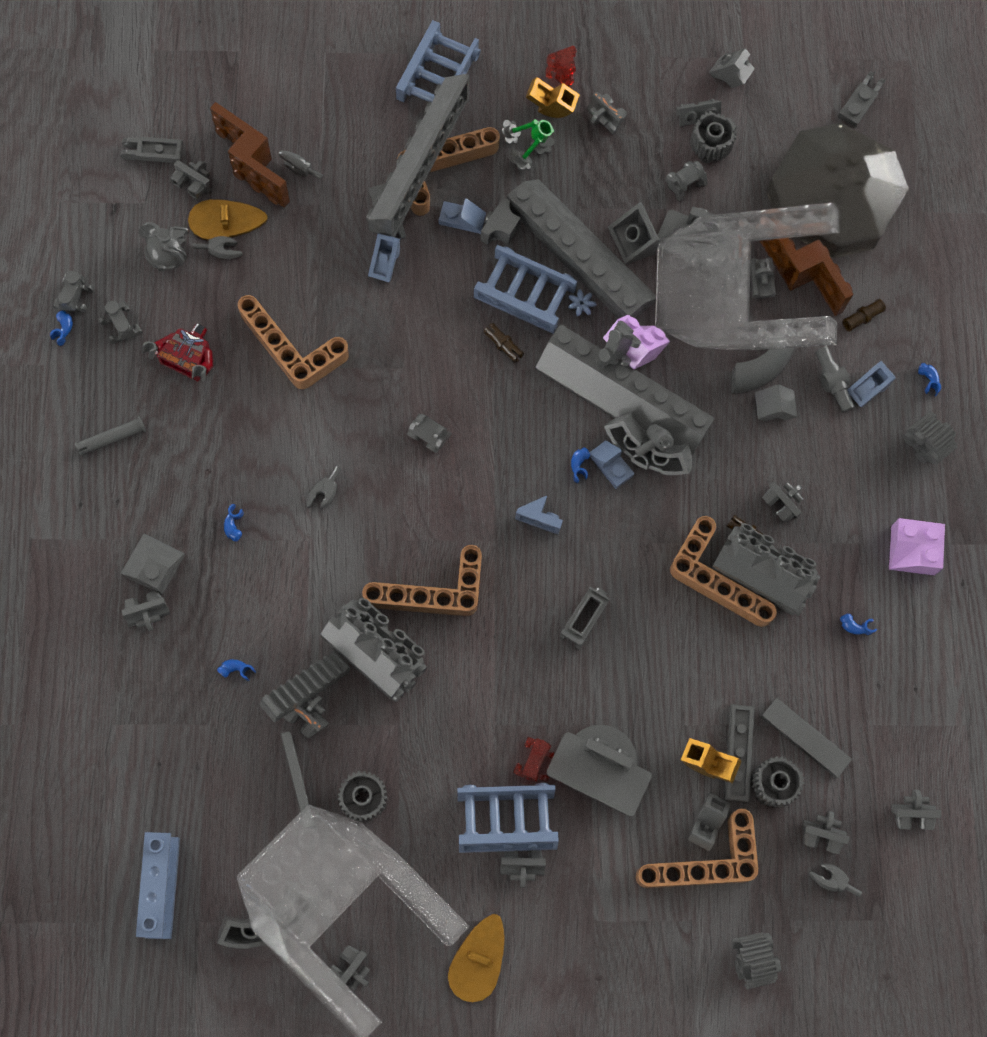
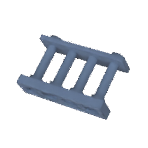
[396,20,481,102]
[474,245,577,334]
[457,783,559,853]
[136,832,180,939]

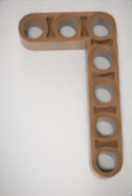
[397,127,500,216]
[238,295,349,389]
[670,516,777,627]
[362,545,482,616]
[635,809,758,888]

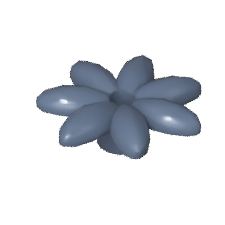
[568,289,597,316]

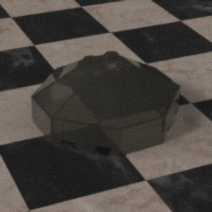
[766,122,909,258]

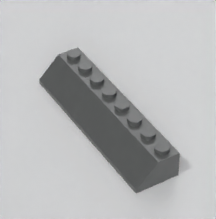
[366,74,469,237]
[507,179,658,319]
[535,324,715,455]

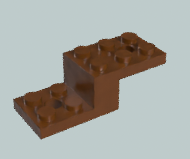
[210,102,290,208]
[757,214,854,316]

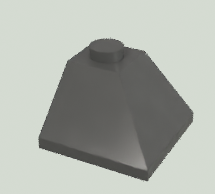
[120,534,185,595]

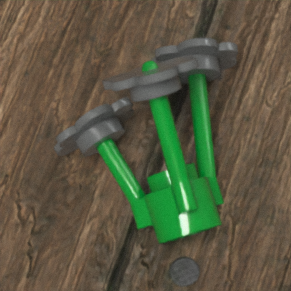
[500,119,554,171]

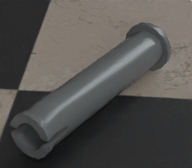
[75,415,147,456]

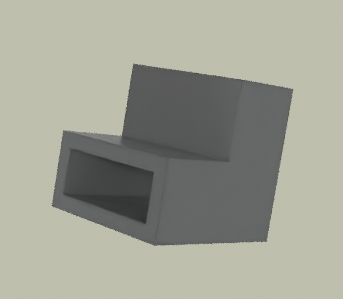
[755,384,797,422]

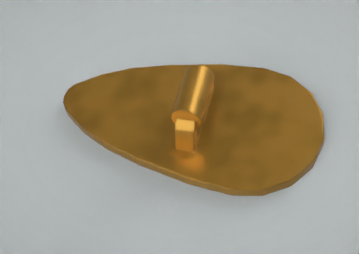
[188,199,268,240]
[448,914,504,1002]

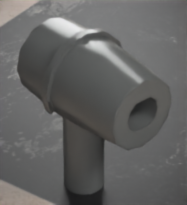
[634,424,674,457]

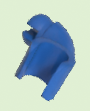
[50,311,73,346]
[918,363,941,396]
[571,447,590,483]
[224,504,244,542]
[840,614,877,635]
[217,659,256,681]

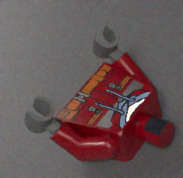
[141,323,213,382]

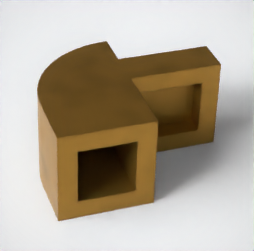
[525,77,579,118]
[681,738,742,783]

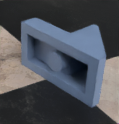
[439,199,486,234]
[368,233,400,282]
[847,361,896,407]
[589,441,634,489]
[515,496,563,534]

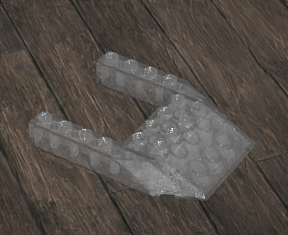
[655,203,840,350]
[236,804,470,1037]

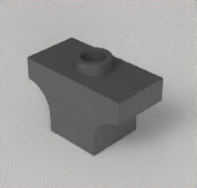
[709,48,755,88]
[480,197,520,245]

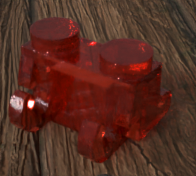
[545,46,576,87]
[513,737,555,782]

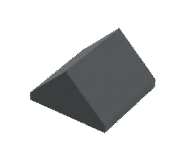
[608,202,660,264]

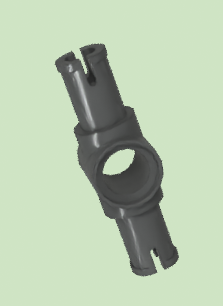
[815,346,855,413]

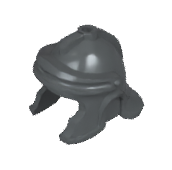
[139,222,188,271]

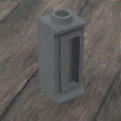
[559,587,610,650]

